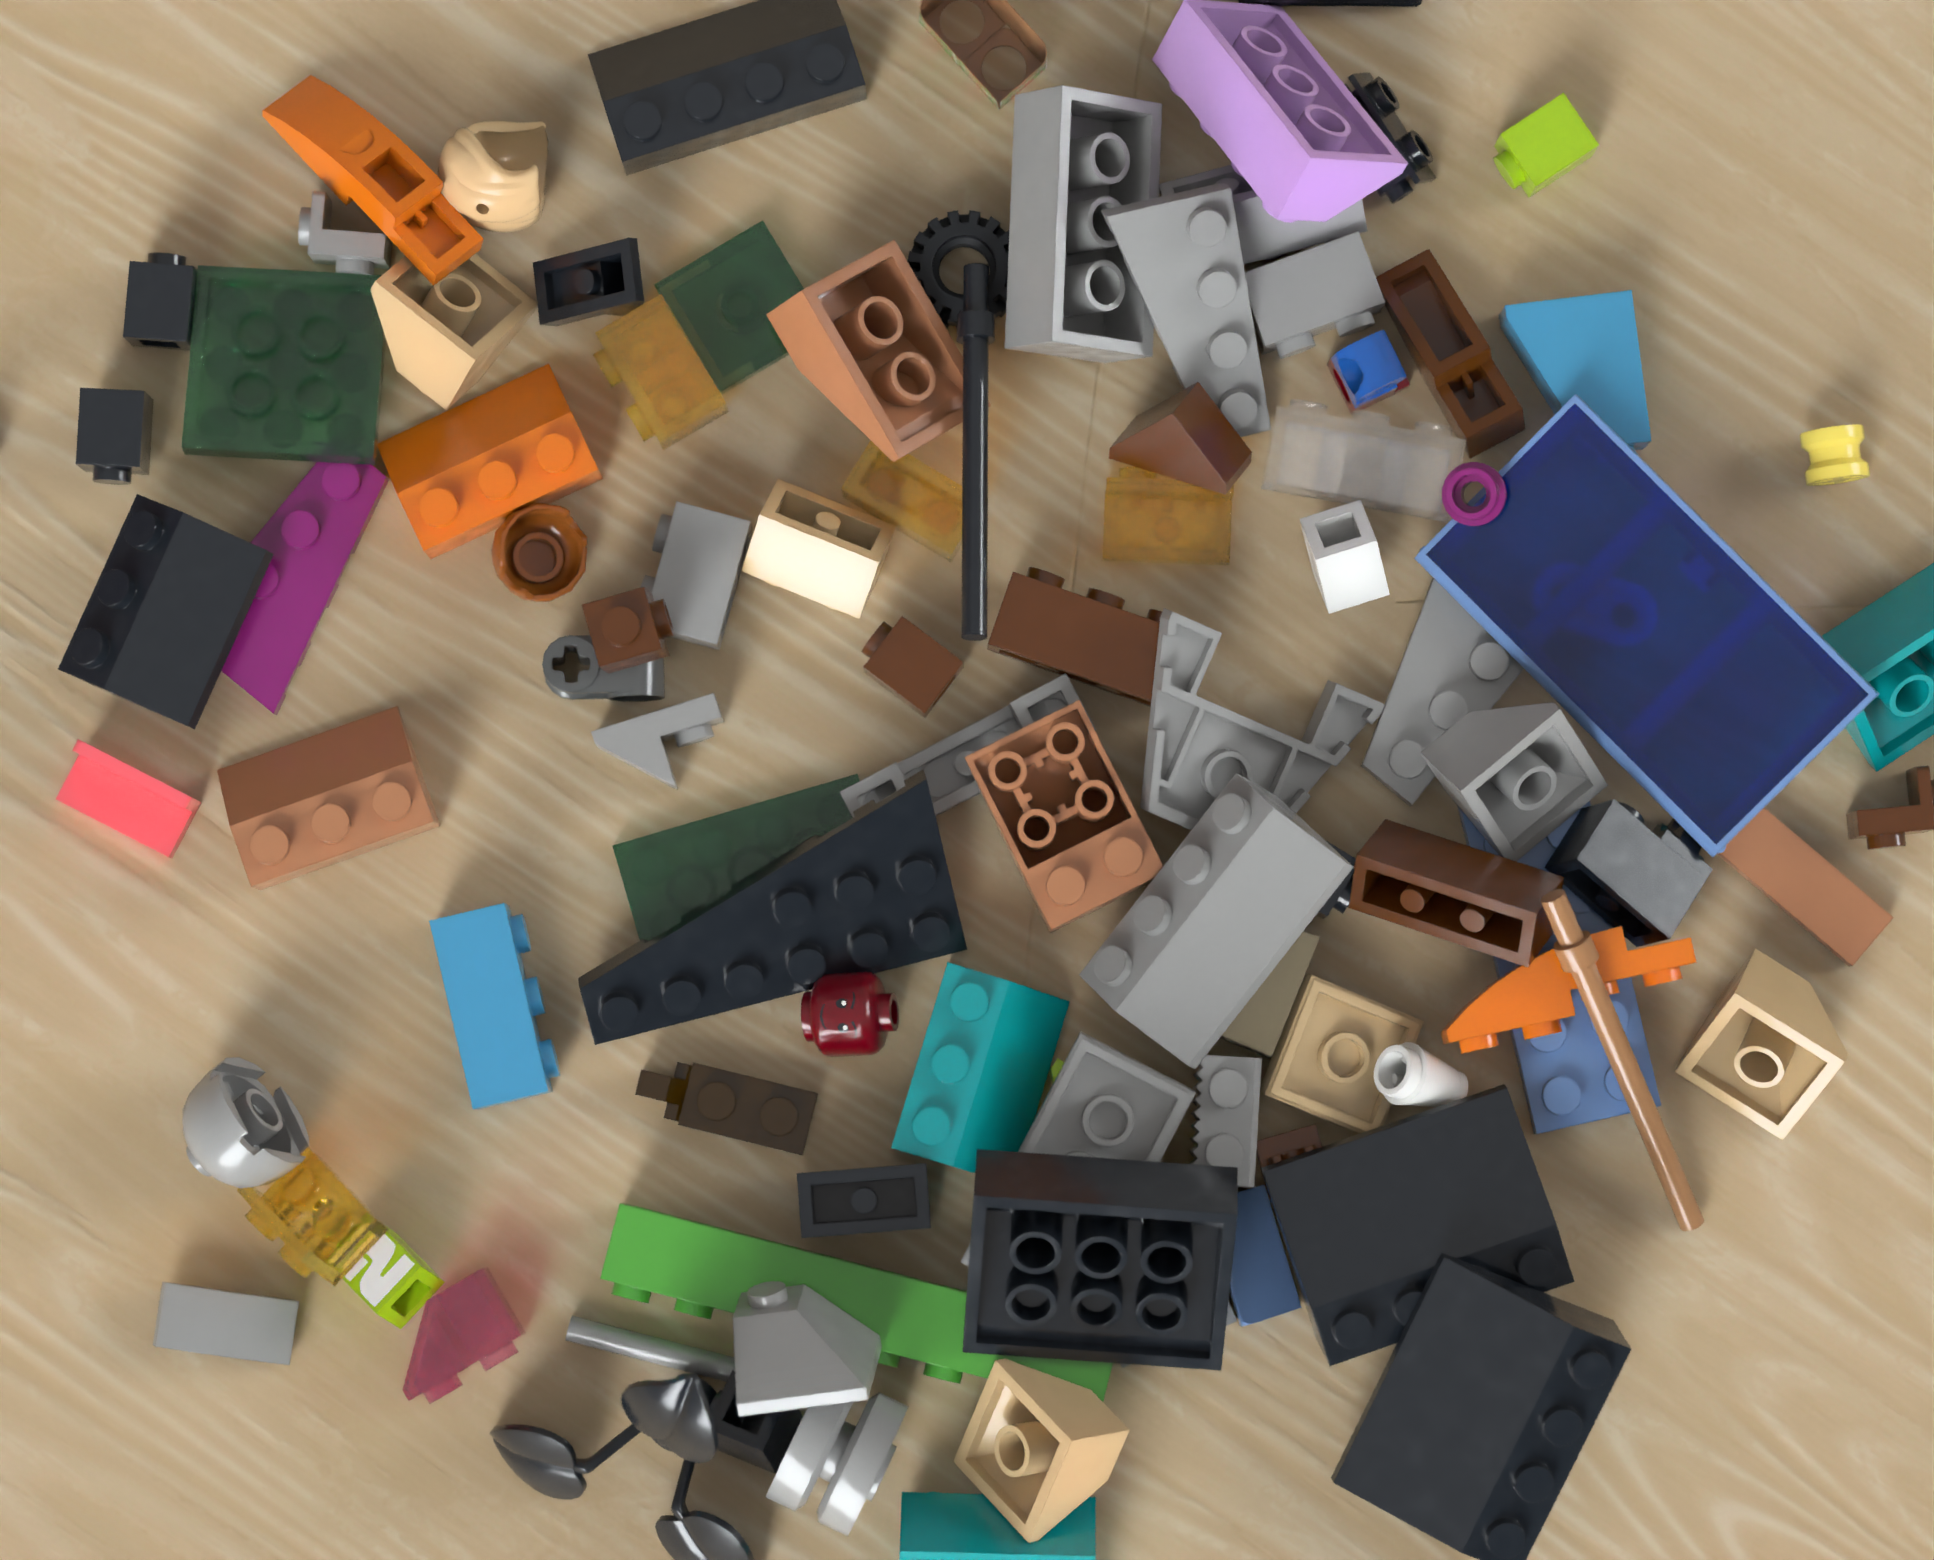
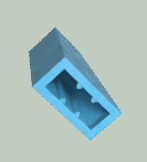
[1499,290,1651,465]

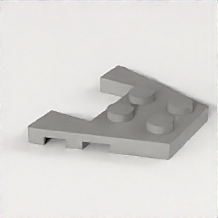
[1140,608,1385,830]

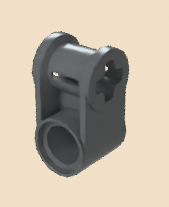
[542,635,665,702]

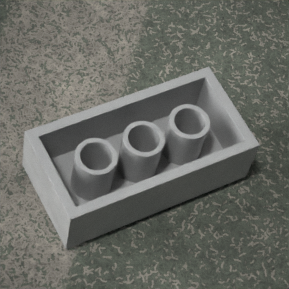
[1005,85,1162,363]

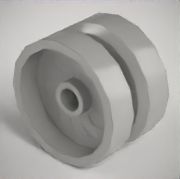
[766,1392,909,1536]

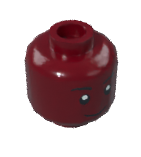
[801,972,899,1057]

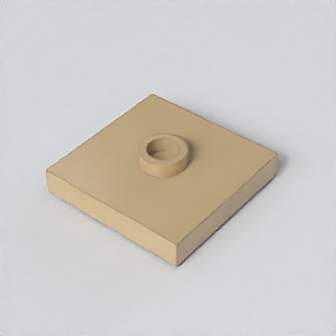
[1260,974,1424,1134]

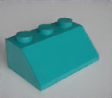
[1807,563,1934,772]
[891,962,1070,1173]
[900,1492,1096,1560]

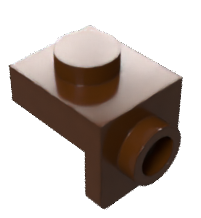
[1846,766,1934,850]

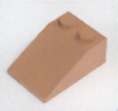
[766,240,991,462]

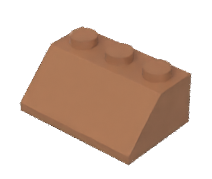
[217,706,441,891]

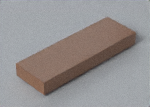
[1717,808,1894,967]

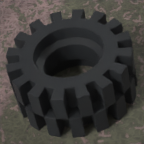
[907,210,1009,329]

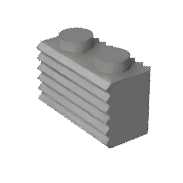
[1189,1055,1262,1188]

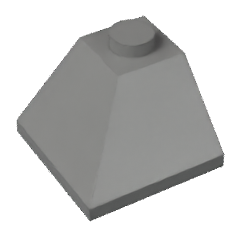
[1420,702,1608,861]
[733,1281,882,1416]

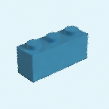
[429,903,560,1110]

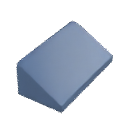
[1230,1184,1302,1327]

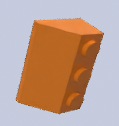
[376,364,603,559]

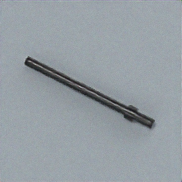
[957,263,995,641]

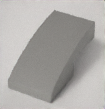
[153,1282,299,1365]

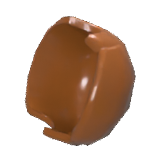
[491,503,588,602]

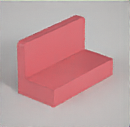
[56,739,202,858]

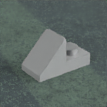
[591,693,724,790]

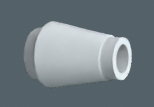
[1374,1042,1468,1107]

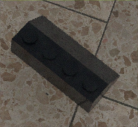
[588,0,867,176]

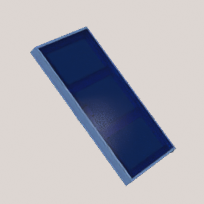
[1414,394,1879,858]

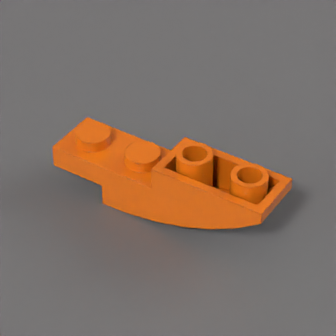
[262,75,484,286]
[1441,926,1697,1054]

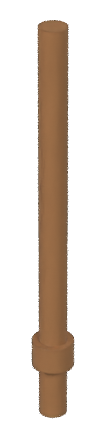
[1540,889,1704,1231]

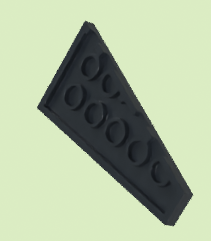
[578,770,967,1045]

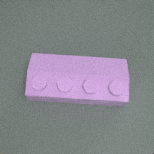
[1152,0,1408,223]

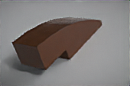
[1376,249,1525,459]

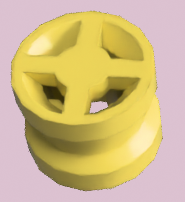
[1800,424,1870,486]

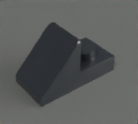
[533,238,644,326]

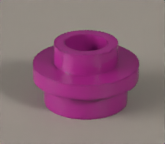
[1442,462,1507,526]

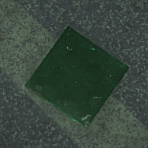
[181,265,386,465]

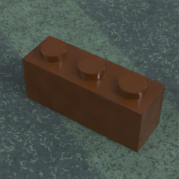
[987,567,1162,707]
[1349,819,1564,967]

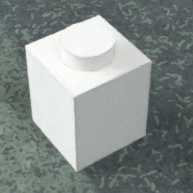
[1299,500,1390,614]

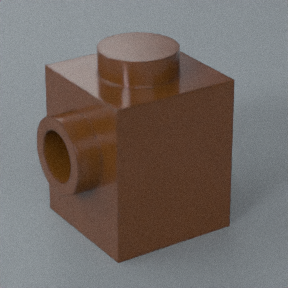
[582,587,674,674]
[861,616,964,718]

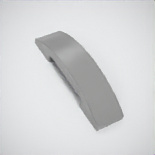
[839,673,1096,817]

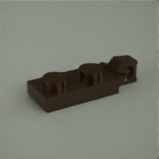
[635,1062,818,1155]

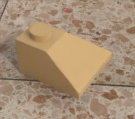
[370,254,538,410]
[1674,948,1848,1140]
[953,1359,1130,1543]

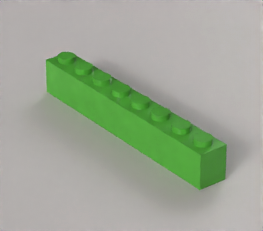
[600,1203,1113,1402]

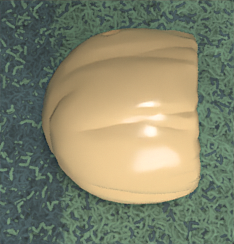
[438,121,549,232]

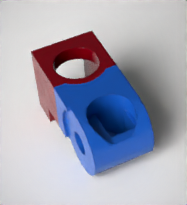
[1327,330,1410,415]

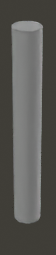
[566,1316,735,1382]

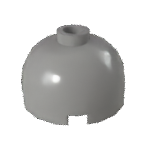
[183,1057,309,1188]

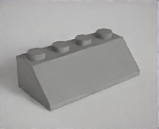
[1079,773,1353,1069]

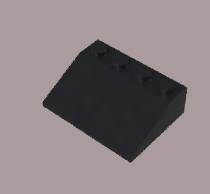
[1261,1084,1574,1366]
[962,1149,1238,1371]
[1331,1253,1632,1560]

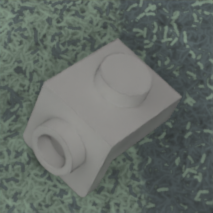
[298,191,392,278]

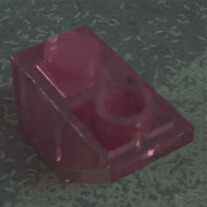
[402,1267,526,1404]

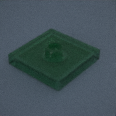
[654,220,804,396]

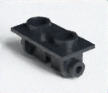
[1344,72,1436,204]

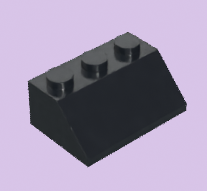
[58,494,274,729]

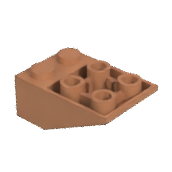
[964,700,1163,933]

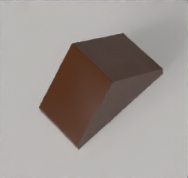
[1109,382,1252,495]

